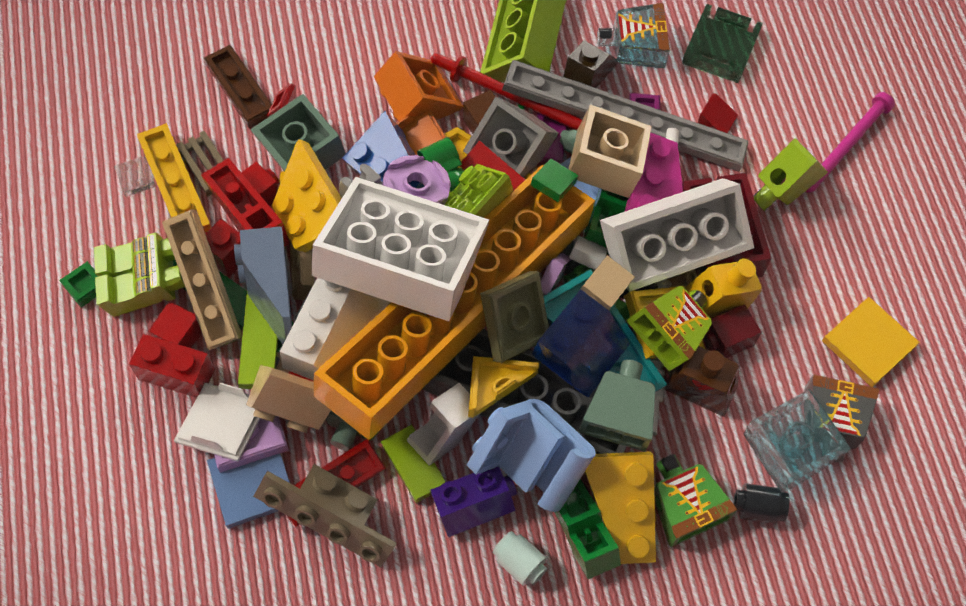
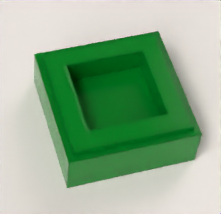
[531,159,578,202]
[59,261,99,308]

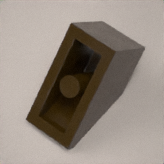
[563,40,618,88]

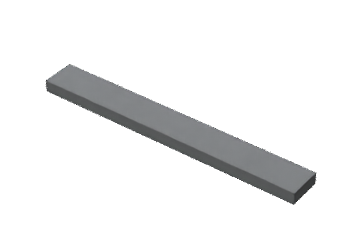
[502,60,749,171]

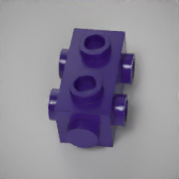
[430,466,517,538]

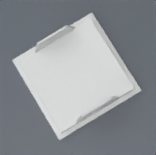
[174,382,260,462]

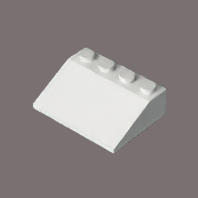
[312,177,489,321]

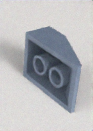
[234,227,292,344]

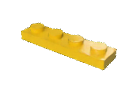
[137,123,211,232]

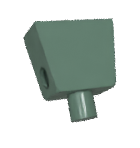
[579,360,655,452]

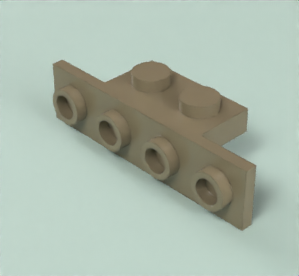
[253,464,397,567]

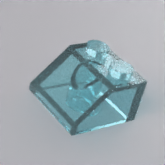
[743,389,851,492]

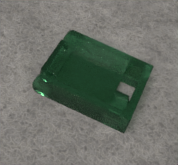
[682,4,763,84]

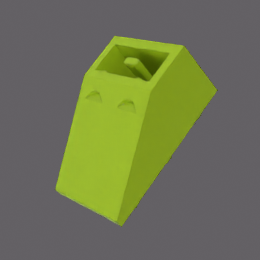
[444,164,513,218]

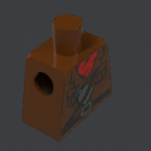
[664,346,740,417]

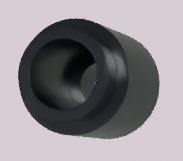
[734,483,789,524]

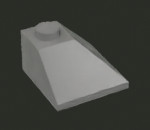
[463,96,559,178]

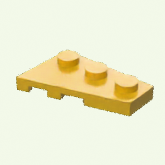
[585,451,656,564]

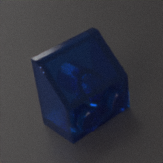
[532,289,630,398]

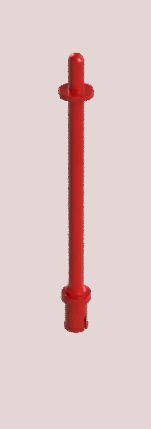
[430,53,583,130]

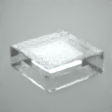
[114,156,156,197]

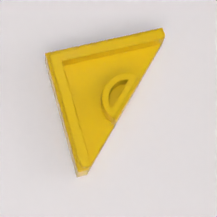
[468,356,539,418]

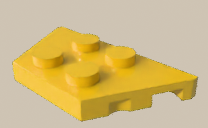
[272,139,342,253]

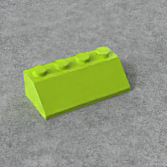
[480,0,567,83]

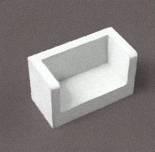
[407,383,479,465]

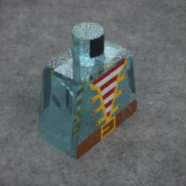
[597,3,670,68]

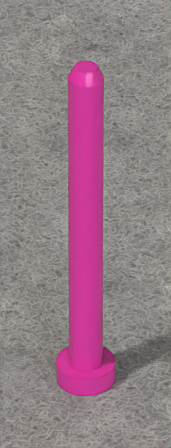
[806,92,895,193]

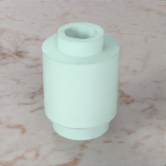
[492,531,548,586]

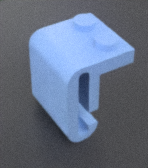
[466,399,596,512]

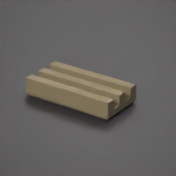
[176,130,224,197]

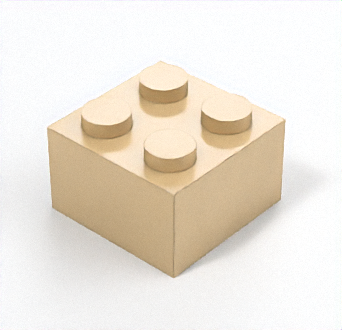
[569,104,652,198]

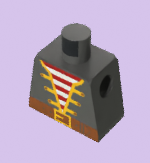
[804,374,879,462]

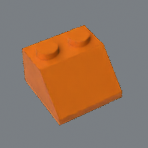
[373,51,463,122]

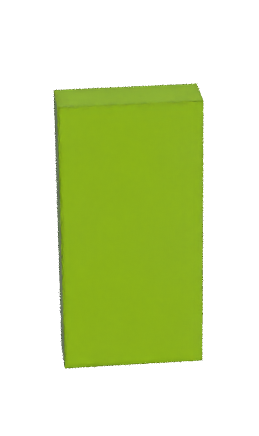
[381,424,446,503]

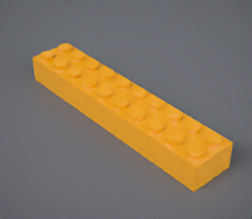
[314,165,595,440]

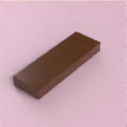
[203,45,272,128]

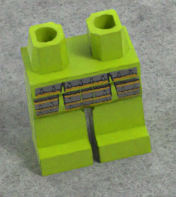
[94,232,185,317]

